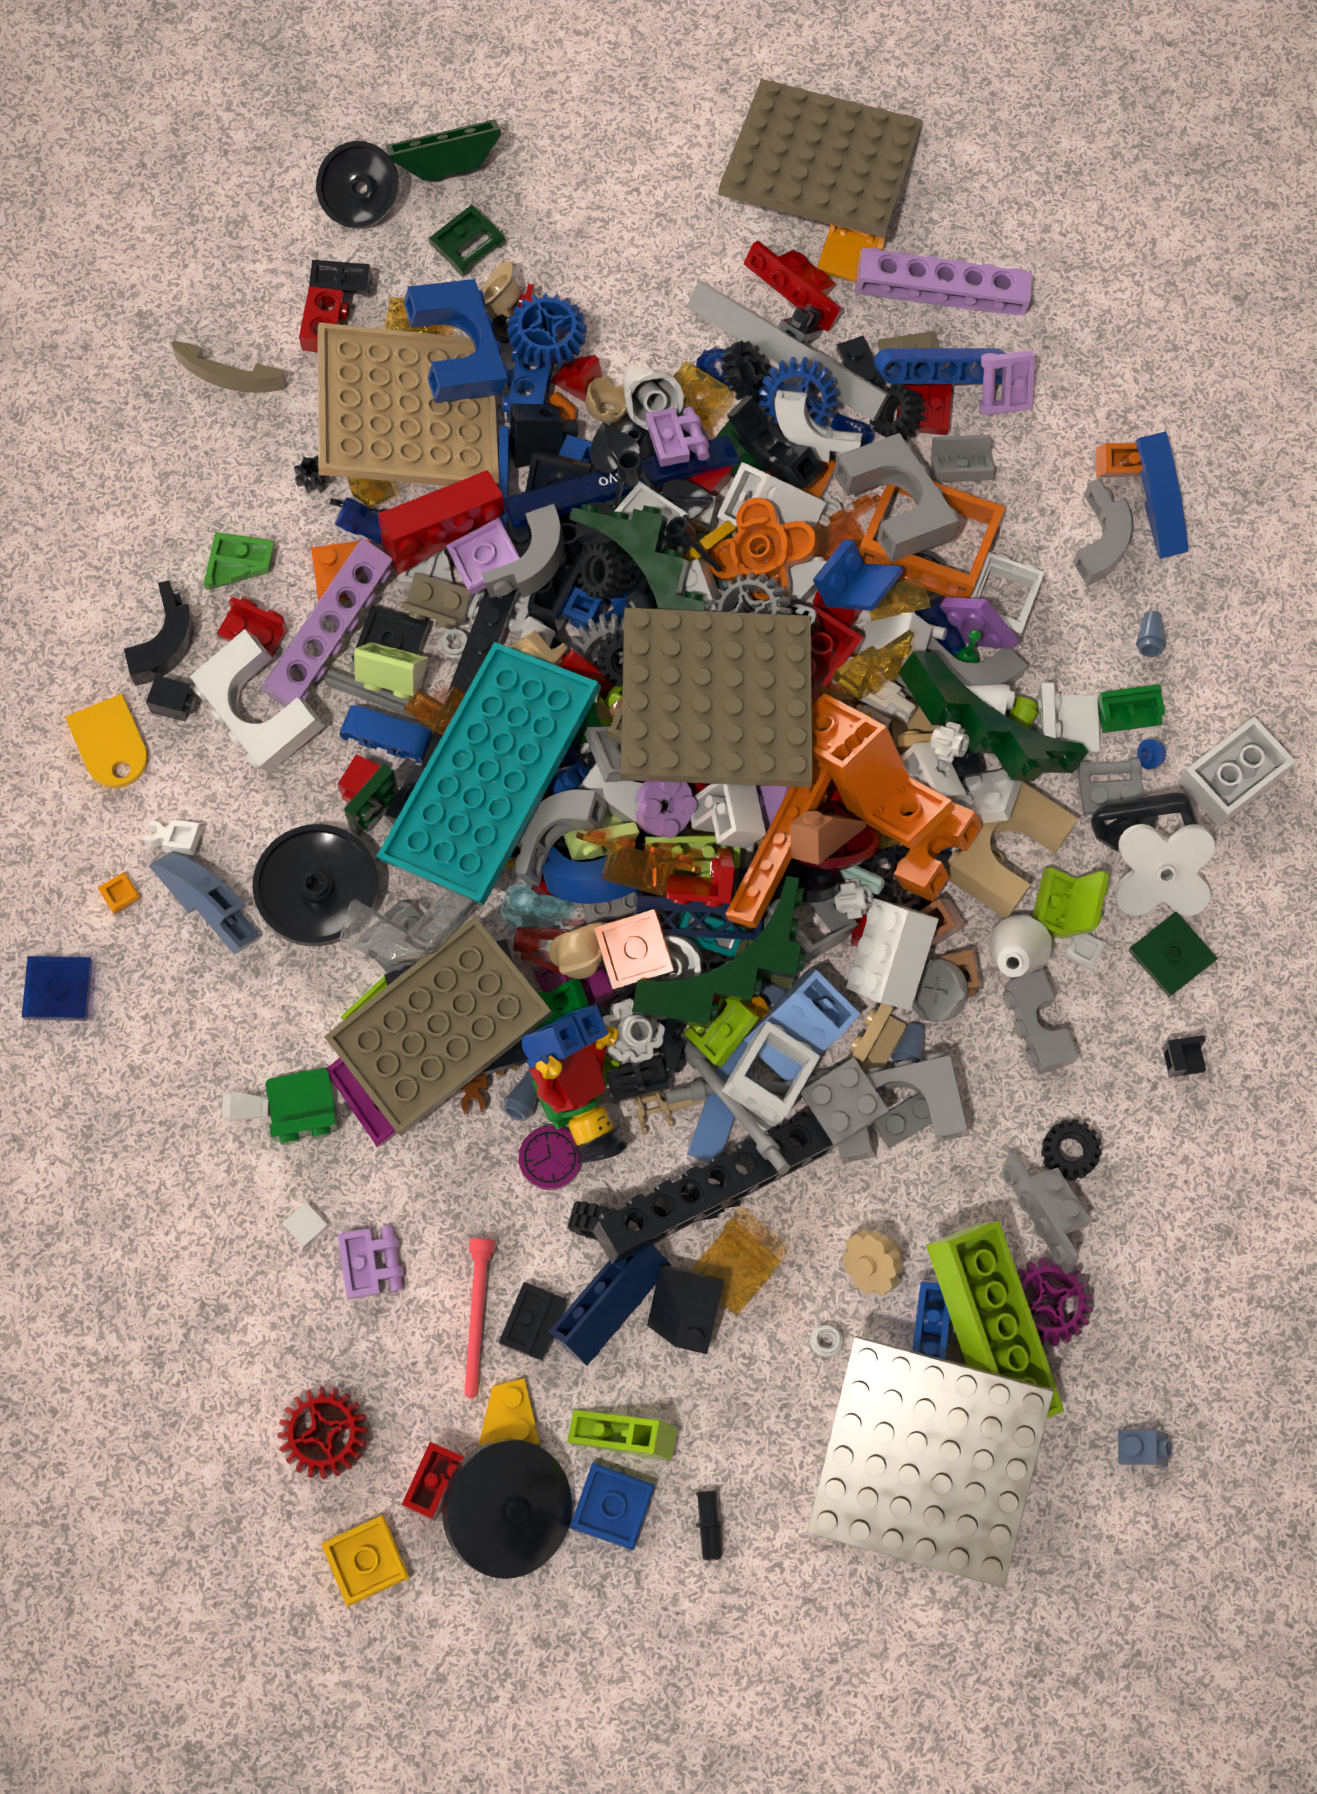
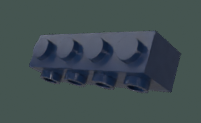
[548,1245,672,1366]

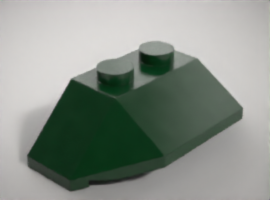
[385,119,501,182]

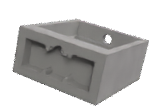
[761,897,858,964]

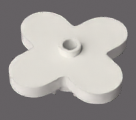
[1115,824,1215,916]

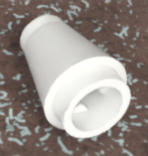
[222,1090,268,1122]

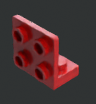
[664,848,734,907]

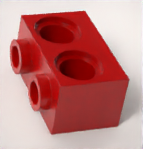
[299,287,350,353]

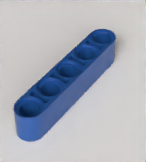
[873,348,1006,384]

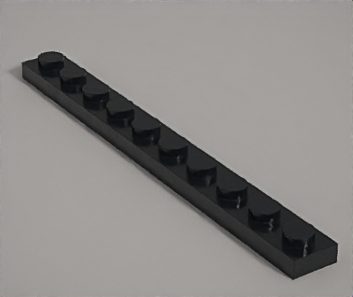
[421,492,551,767]

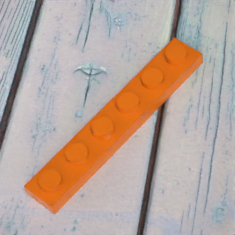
[725,759,832,928]

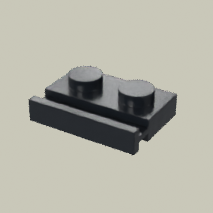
[499,1282,568,1362]

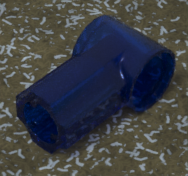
[334,497,382,545]
[915,595,966,655]

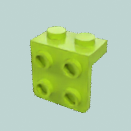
[1032,867,1109,939]

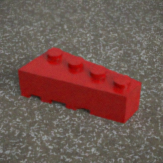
[378,470,505,575]

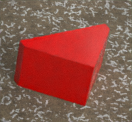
[550,355,603,402]

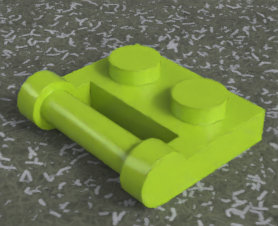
[684,998,760,1067]

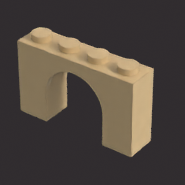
[946,782,1079,918]

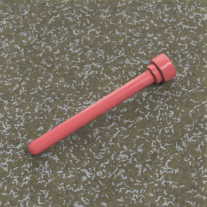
[465,1238,495,1398]

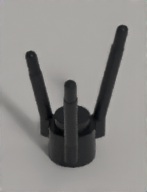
[664,514,722,572]

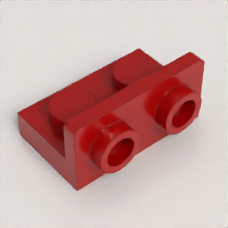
[217,597,288,658]

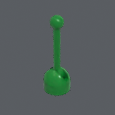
[955,630,981,663]

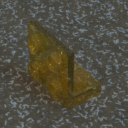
[832,629,914,700]
[689,1218,781,1315]

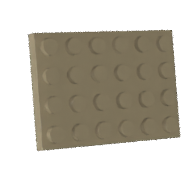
[324,916,554,1136]

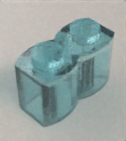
[501,886,568,936]

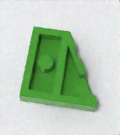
[203,532,275,590]

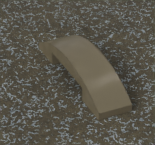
[172,340,287,393]

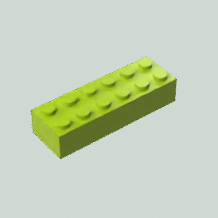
[926,1220,1064,1419]

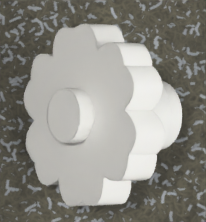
[602,999,665,1064]

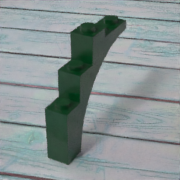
[570,504,710,611]
[898,651,1088,781]
[632,876,806,1028]

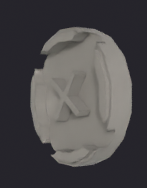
[912,959,968,1022]

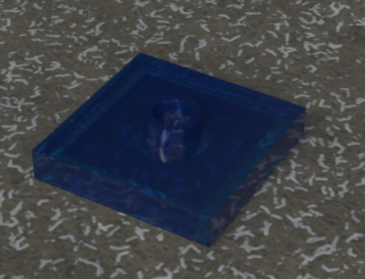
[22,956,93,1021]

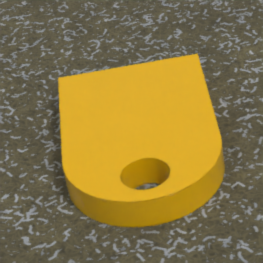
[65,693,148,789]

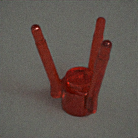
[513,926,572,979]

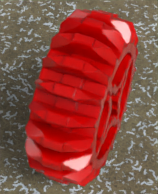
[278,1387,369,1480]

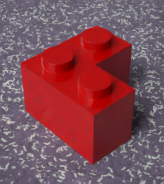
[401,1442,465,1522]

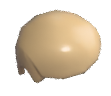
[585,377,627,423]

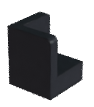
[1162,1035,1206,1078]

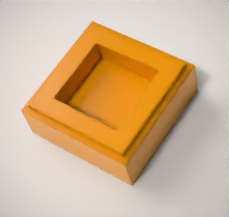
[98,872,141,915]

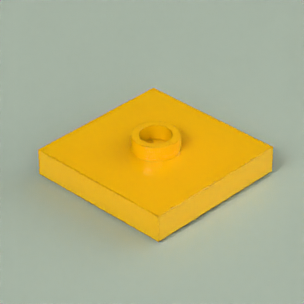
[321,1515,410,1608]

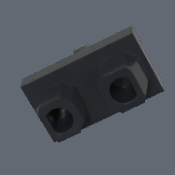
[778,305,824,344]
[606,1057,670,1104]

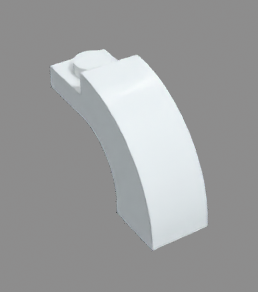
[775,390,862,462]

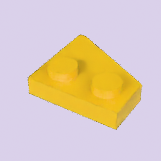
[478,1378,540,1447]

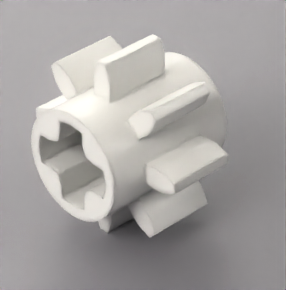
[930,722,969,762]
[835,879,873,919]

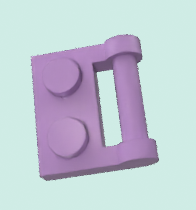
[979,350,1035,415]

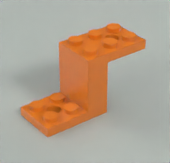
[811,693,955,850]

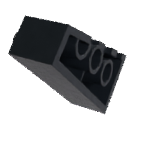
[527,499,588,634]

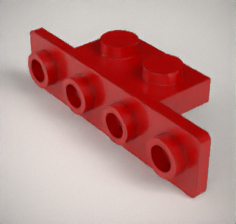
[744,241,842,332]

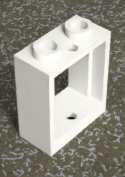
[971,552,1045,645]
[722,1021,820,1126]

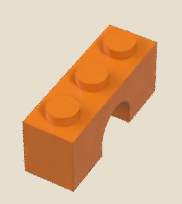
[894,802,983,902]

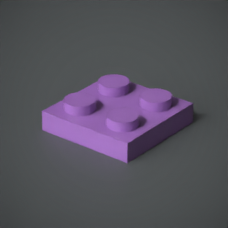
[940,597,1019,649]

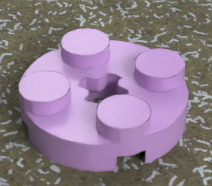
[635,781,697,838]

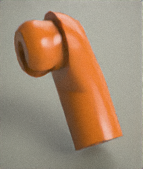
[548,392,577,421]

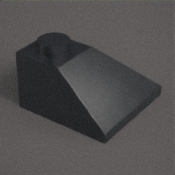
[647,1264,725,1354]

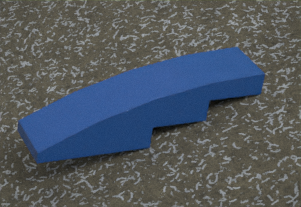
[1135,431,1189,559]

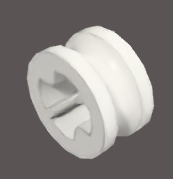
[441,629,468,658]

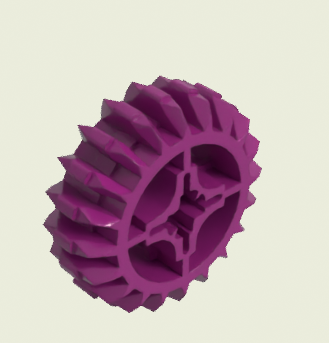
[1016,1257,1093,1347]

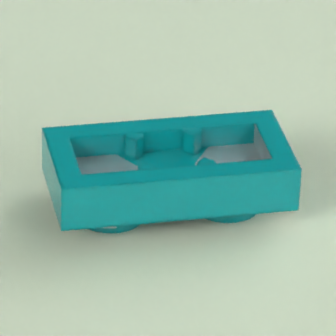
[677,911,745,958]

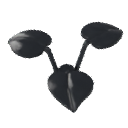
[576,422,713,545]

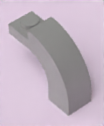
[1073,479,1132,586]
[481,504,565,598]
[926,635,1027,687]
[515,789,608,886]

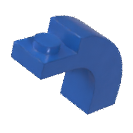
[541,845,643,904]

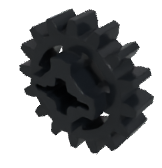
[721,340,771,403]

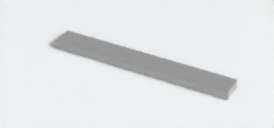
[686,281,890,421]

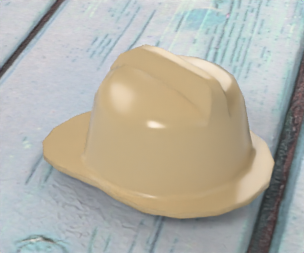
[481,261,521,318]
[548,922,608,979]

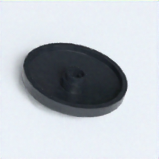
[252,824,379,947]
[442,1439,572,1579]

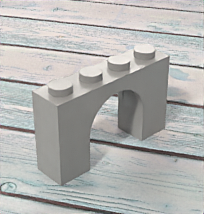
[834,433,959,562]
[838,1053,970,1163]

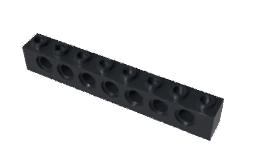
[593,1112,834,1265]

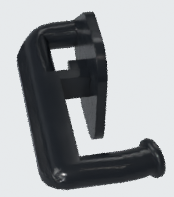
[1091,792,1199,851]

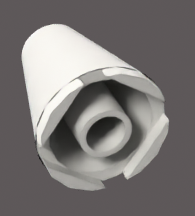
[623,365,684,430]
[989,915,1052,977]

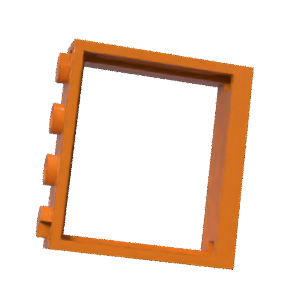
[859,481,1005,598]

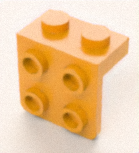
[817,224,888,283]

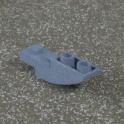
[149,851,260,955]

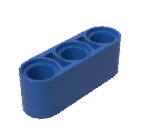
[339,705,432,763]

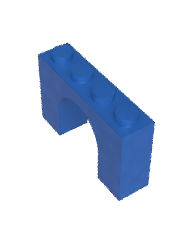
[403,279,509,403]

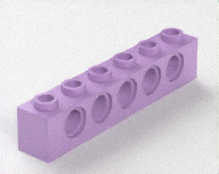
[855,248,1032,316]
[260,538,393,707]

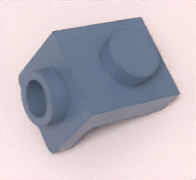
[1118,1430,1172,1467]

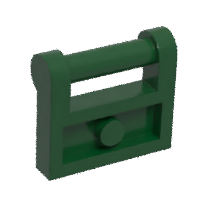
[429,204,506,277]

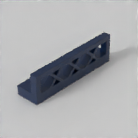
[634,889,762,940]

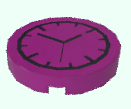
[518,1126,582,1190]

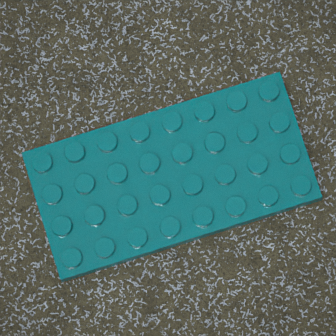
[377,642,601,906]

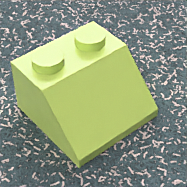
[354,642,429,699]

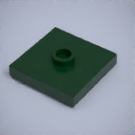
[1128,912,1218,998]

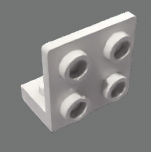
[1036,683,1100,754]

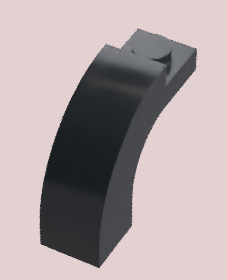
[727,395,824,489]
[123,580,194,686]

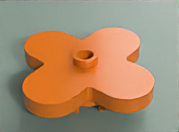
[709,497,818,602]

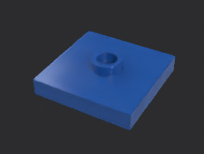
[570,1463,655,1551]

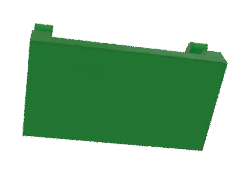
[1097,684,1165,733]

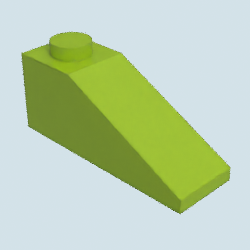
[567,1410,678,1461]

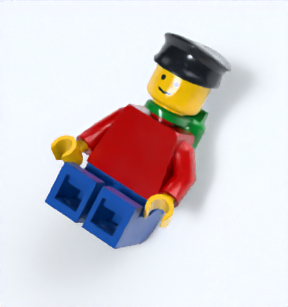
[522,1004,628,1164]

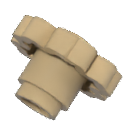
[842,1230,903,1296]

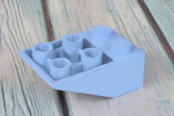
[743,970,860,1082]

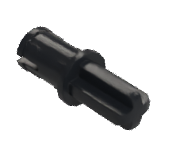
[696,1491,723,1561]

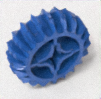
[508,292,587,370]
[759,357,838,433]

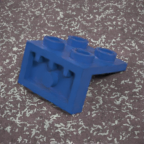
[813,540,903,611]

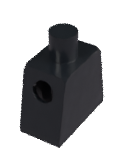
[510,403,578,468]

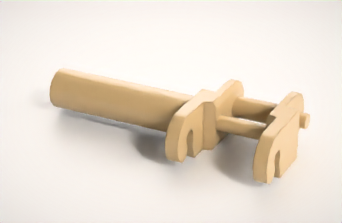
[633,1092,707,1135]

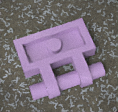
[645,407,709,467]
[338,1225,404,1300]

